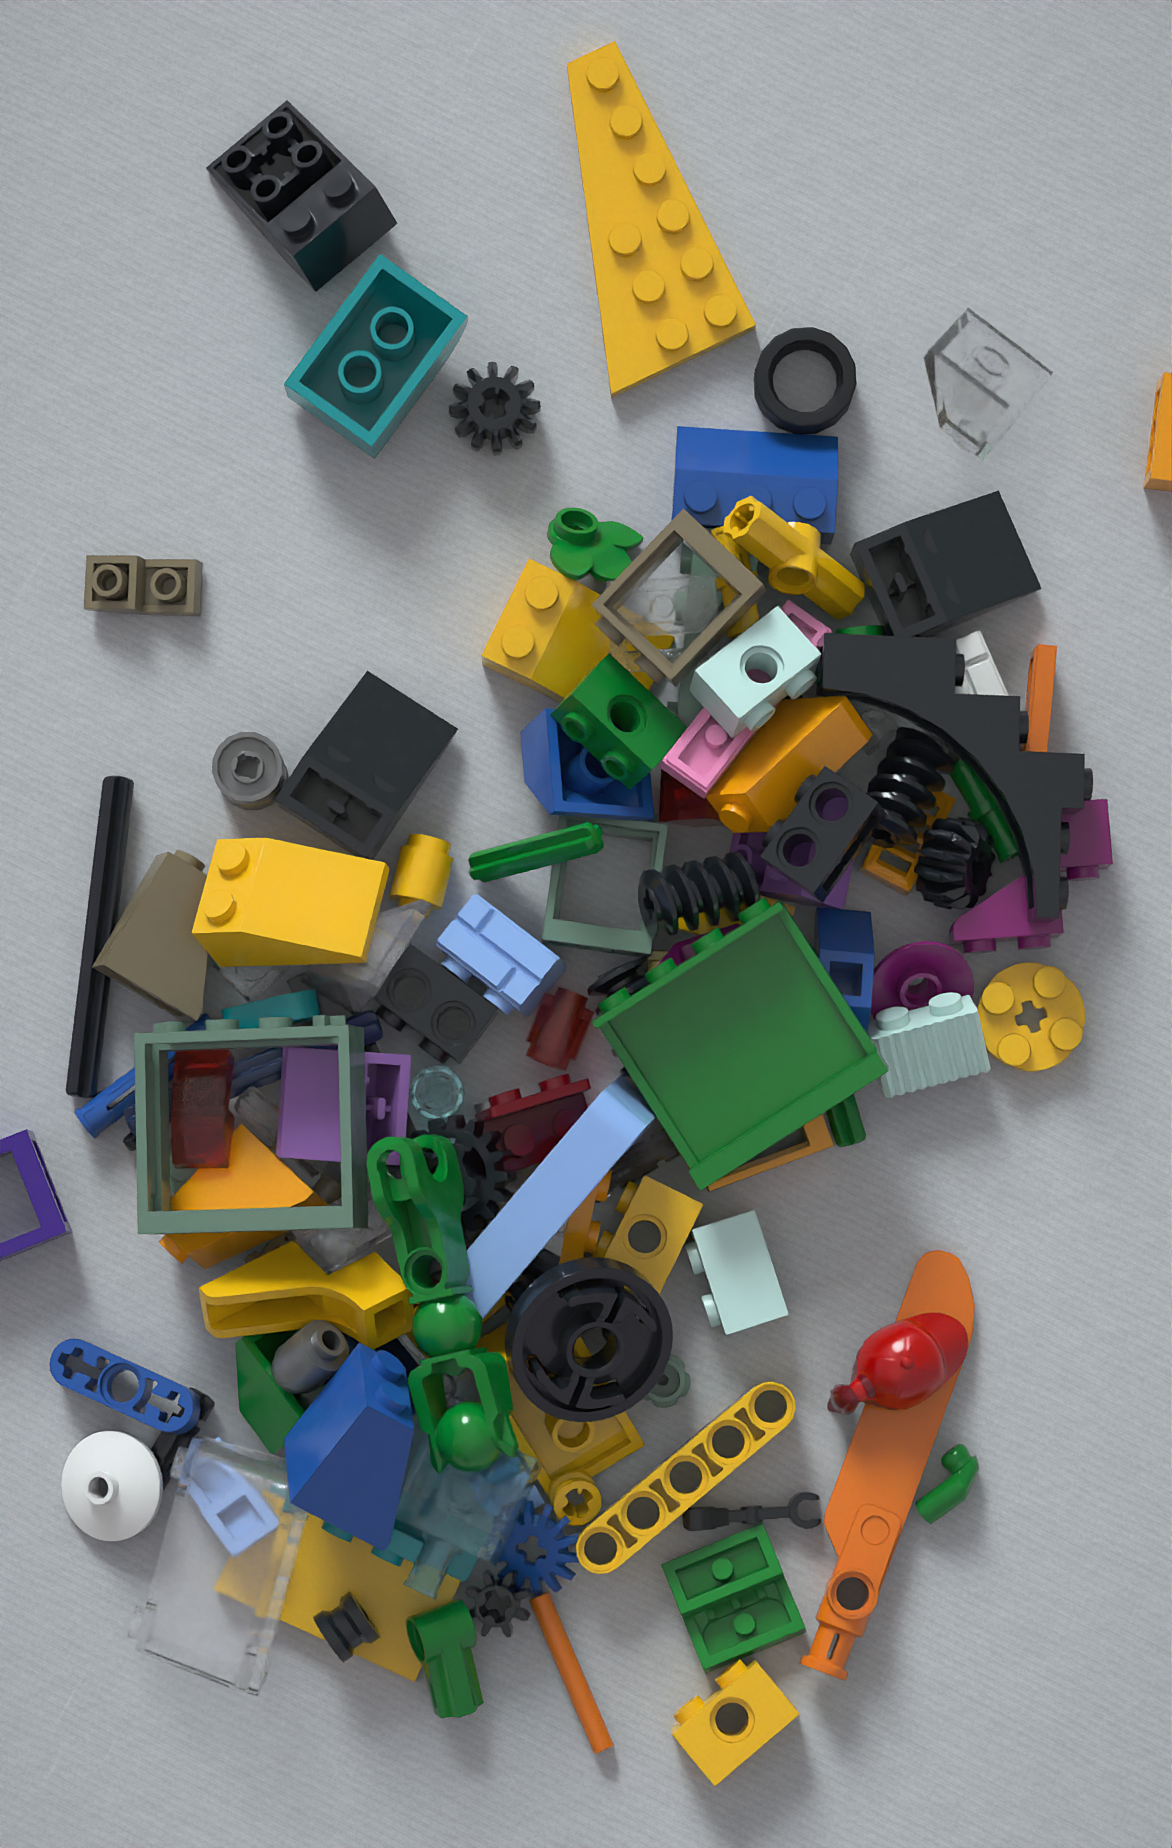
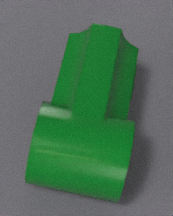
[406,1599,484,1718]

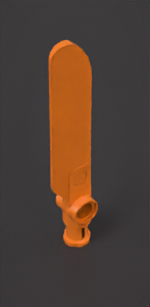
[799,1250,975,1681]

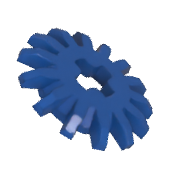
[487,1500,580,1596]

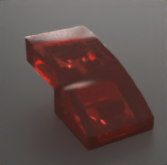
[171,1049,235,1168]

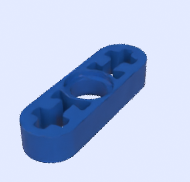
[49,1339,201,1435]

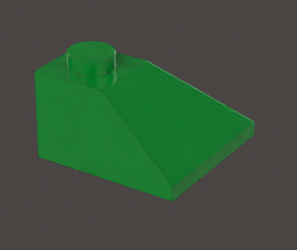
[235,1329,325,1455]

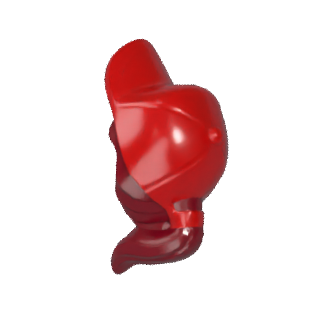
[827,1312,968,1415]

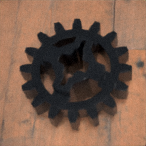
[396,1115,517,1234]

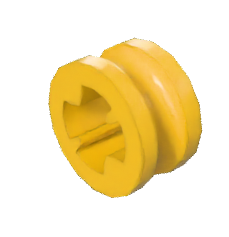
[548,1469,602,1526]

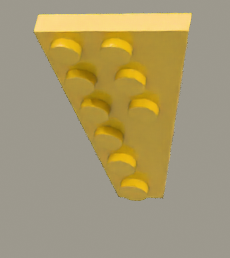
[567,41,756,398]

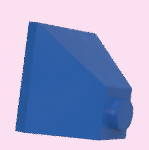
[520,708,655,822]

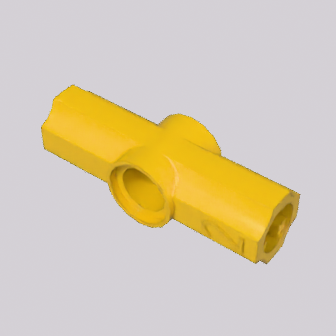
[723,496,865,620]

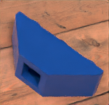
[813,907,875,1032]

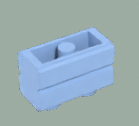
[435,894,567,1018]

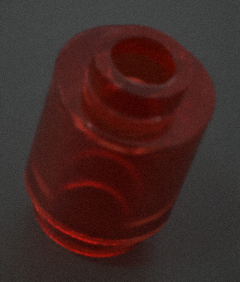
[525,987,594,1072]

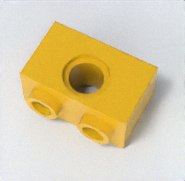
[592,1175,703,1294]
[670,1658,800,1786]

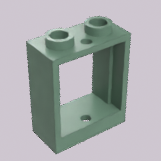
[542,813,668,958]

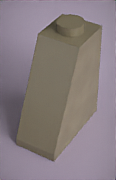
[92,850,208,1022]

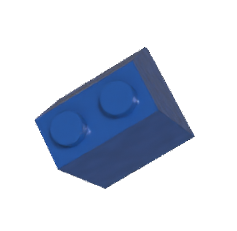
[284,1343,414,1551]

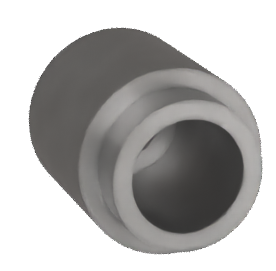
[271,1320,349,1394]

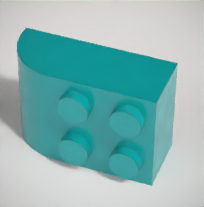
[284,254,468,459]

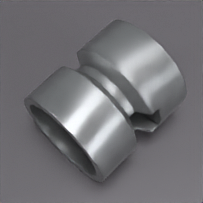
[212,732,287,810]

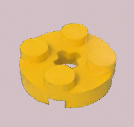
[976,962,1086,1072]

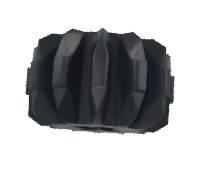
[449,362,541,456]
[914,817,996,910]

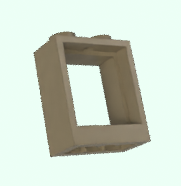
[591,508,767,687]

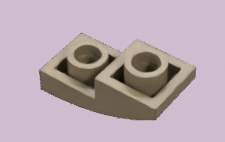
[84,555,203,616]

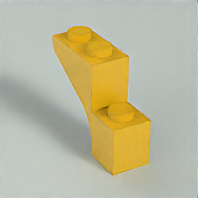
[198,1241,414,1350]

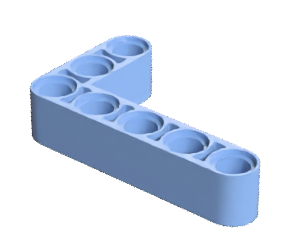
[464,1075,657,1320]

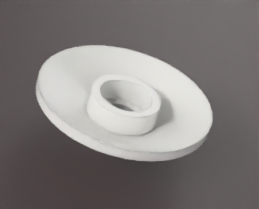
[61,1430,163,1541]

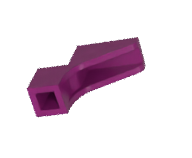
[949,799,1113,954]

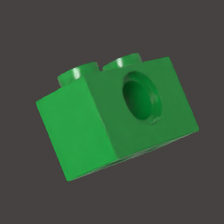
[550,653,688,790]

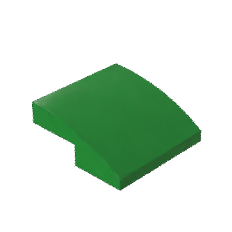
[661,1523,807,1674]

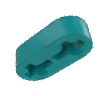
[221,990,321,1029]

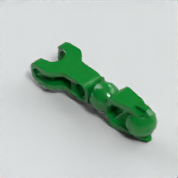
[366,1134,519,1474]

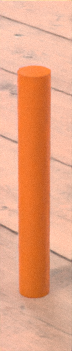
[529,1591,614,1754]

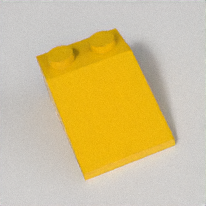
[481,559,675,703]
[192,837,390,967]
[471,1322,645,1496]

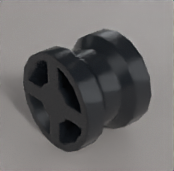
[313,1592,381,1663]

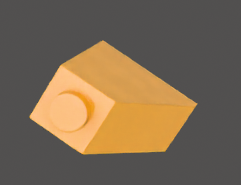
[706,696,872,833]
[158,1123,330,1269]

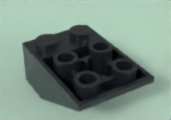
[206,100,398,292]
[850,490,1042,637]
[275,671,458,860]

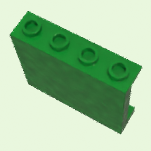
[592,897,889,1191]

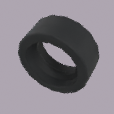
[753,327,857,434]

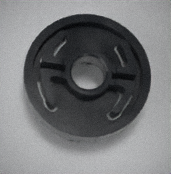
[504,1257,673,1422]

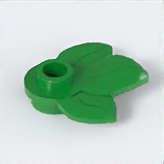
[547,508,644,584]

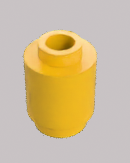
[389,834,454,918]

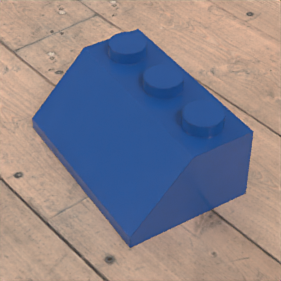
[671,426,838,545]

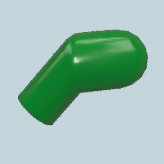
[915,1444,979,1524]

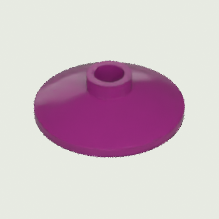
[871,941,974,1020]

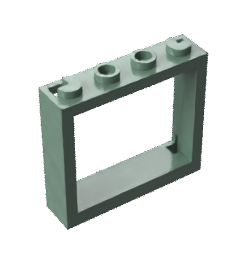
[134,1015,368,1235]

